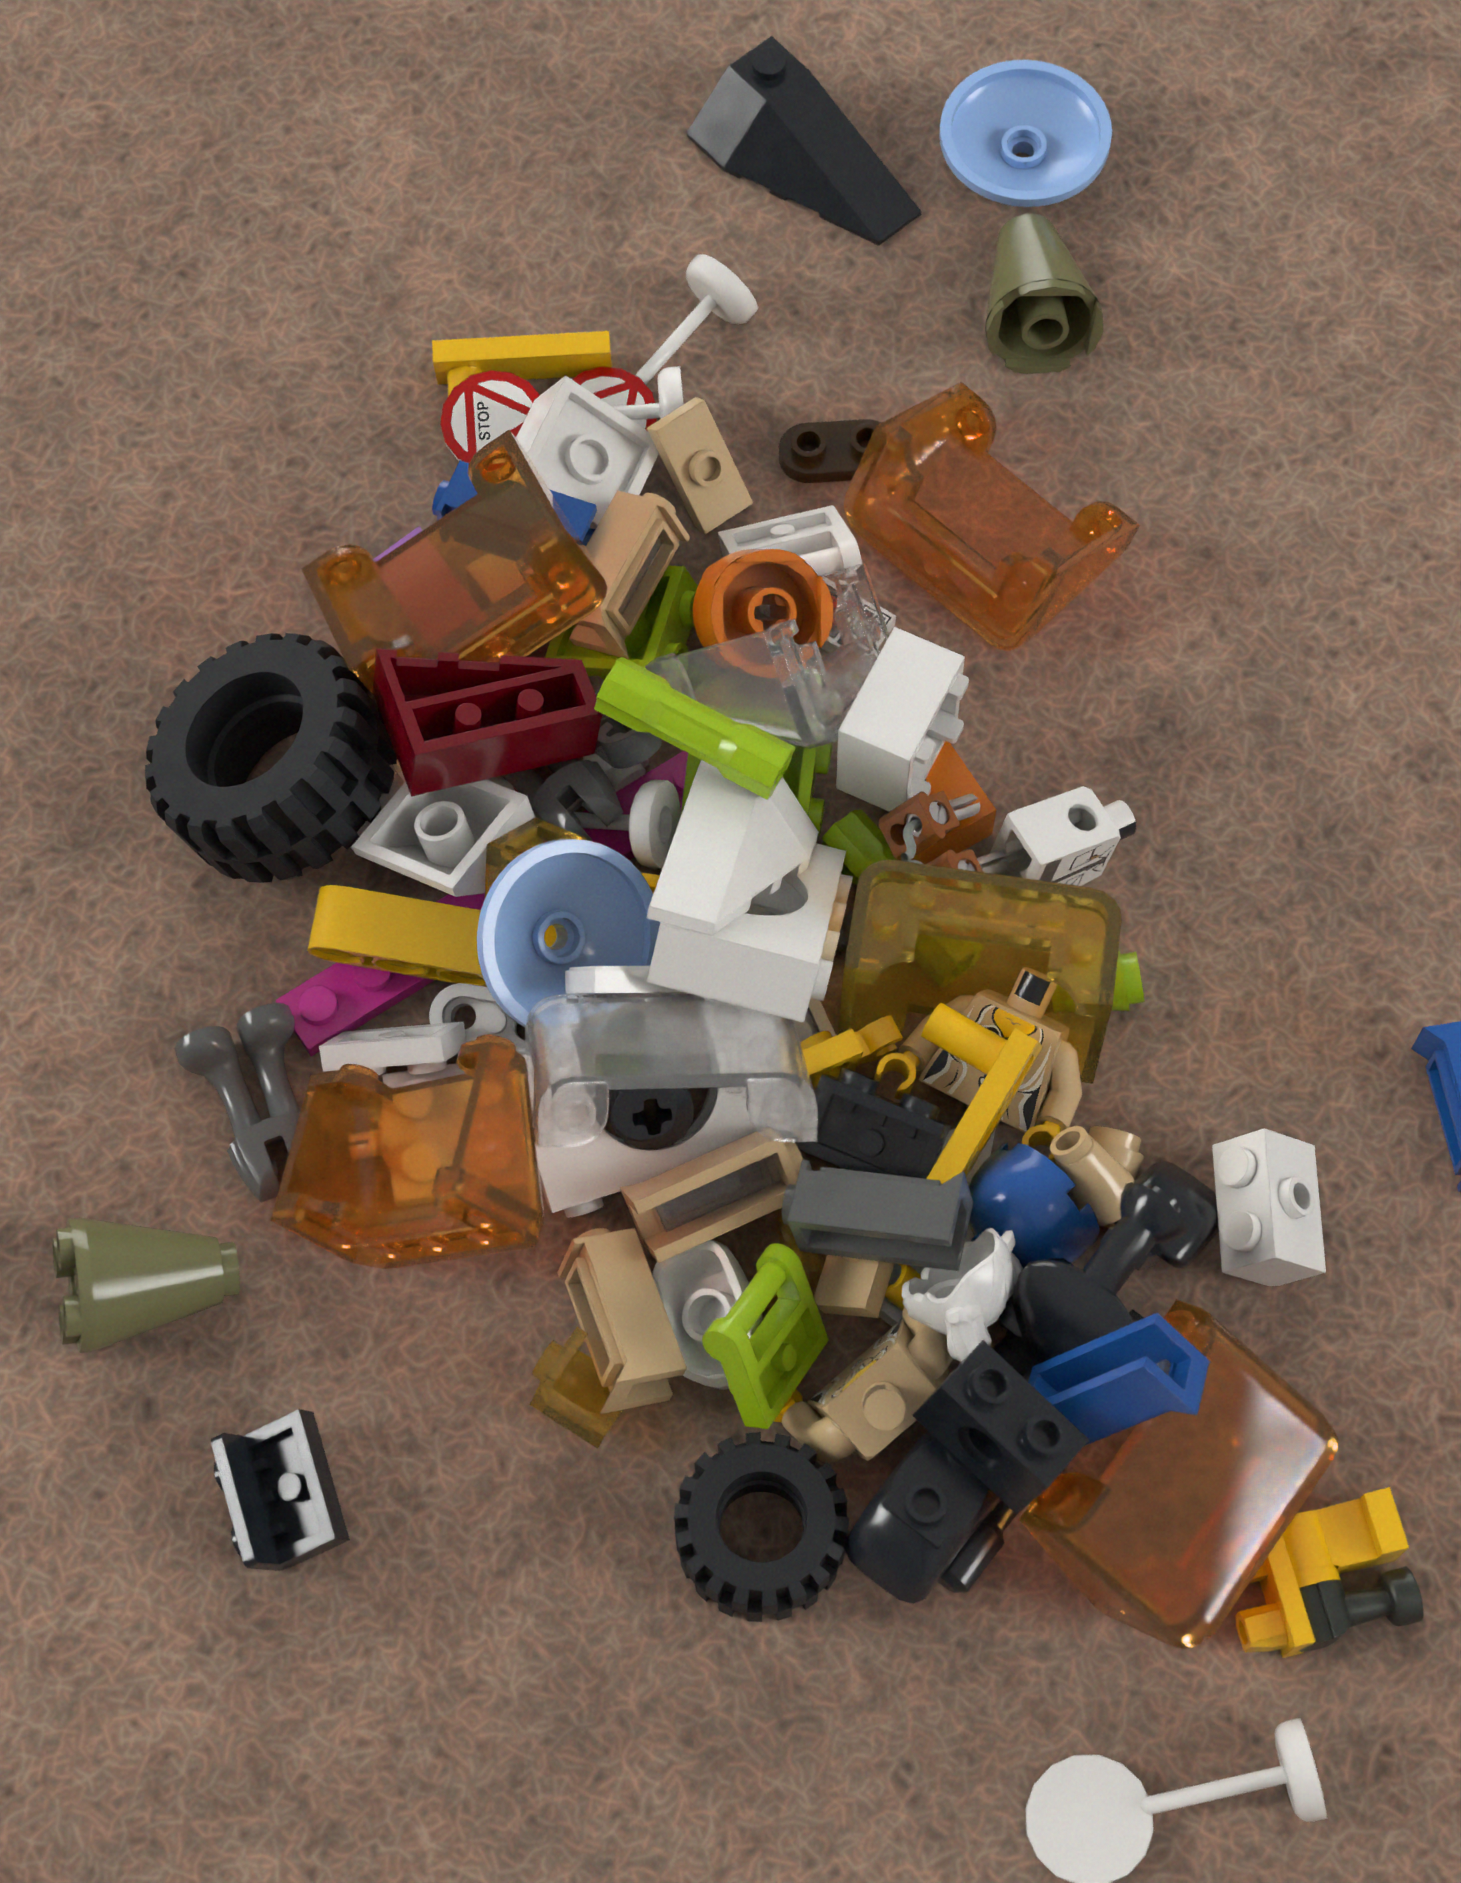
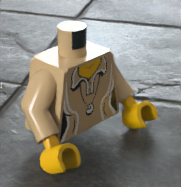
[874,967,1082,1165]
[774,1264,953,1463]

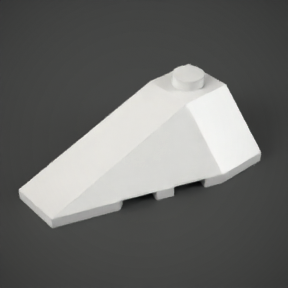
[647,760,819,936]

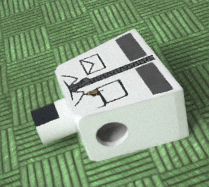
[983,786,1136,921]

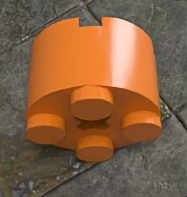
[693,549,833,676]

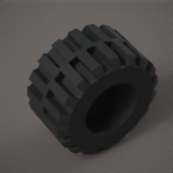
[674,1432,849,1622]

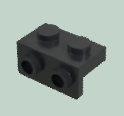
[797,1067,951,1179]
[211,1409,350,1571]

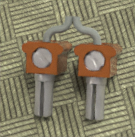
[879,791,1009,921]

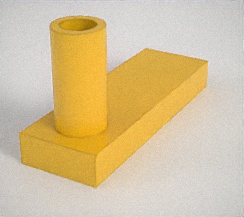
[432,331,612,396]
[921,1002,1043,1184]

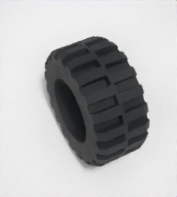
[145,633,397,883]

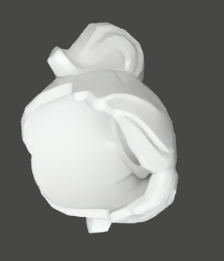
[902,1228,1023,1362]

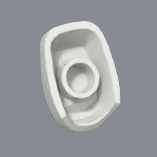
[652,1240,763,1390]

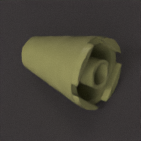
[985,214,1104,374]

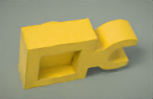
[787,1015,903,1098]

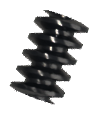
[601,1027,694,1150]

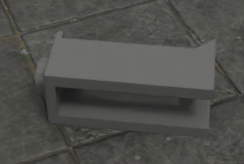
[782,1160,973,1271]

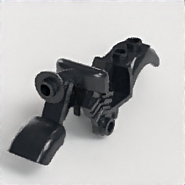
[844,1161,1219,1604]

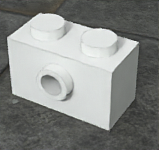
[1212,1128,1326,1286]

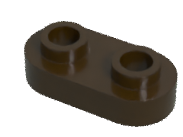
[779,419,897,483]

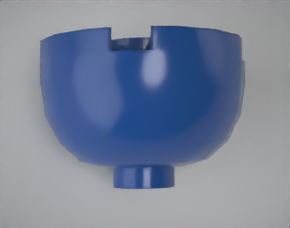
[969,1142,1100,1269]

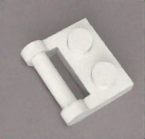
[718,505,862,576]

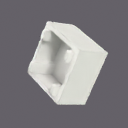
[499,376,659,529]
[836,627,969,812]

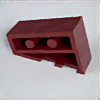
[373,648,602,797]

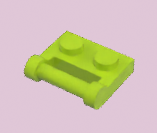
[702,1243,829,1429]

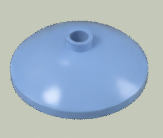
[939,60,1112,207]
[477,839,661,1038]

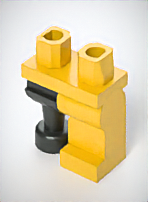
[1216,1487,1424,1658]

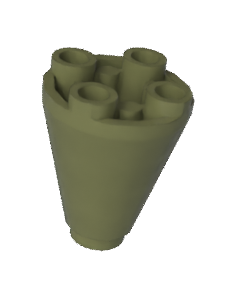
[52,1218,240,1353]

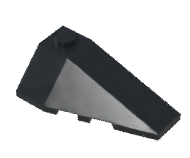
[687,35,921,246]

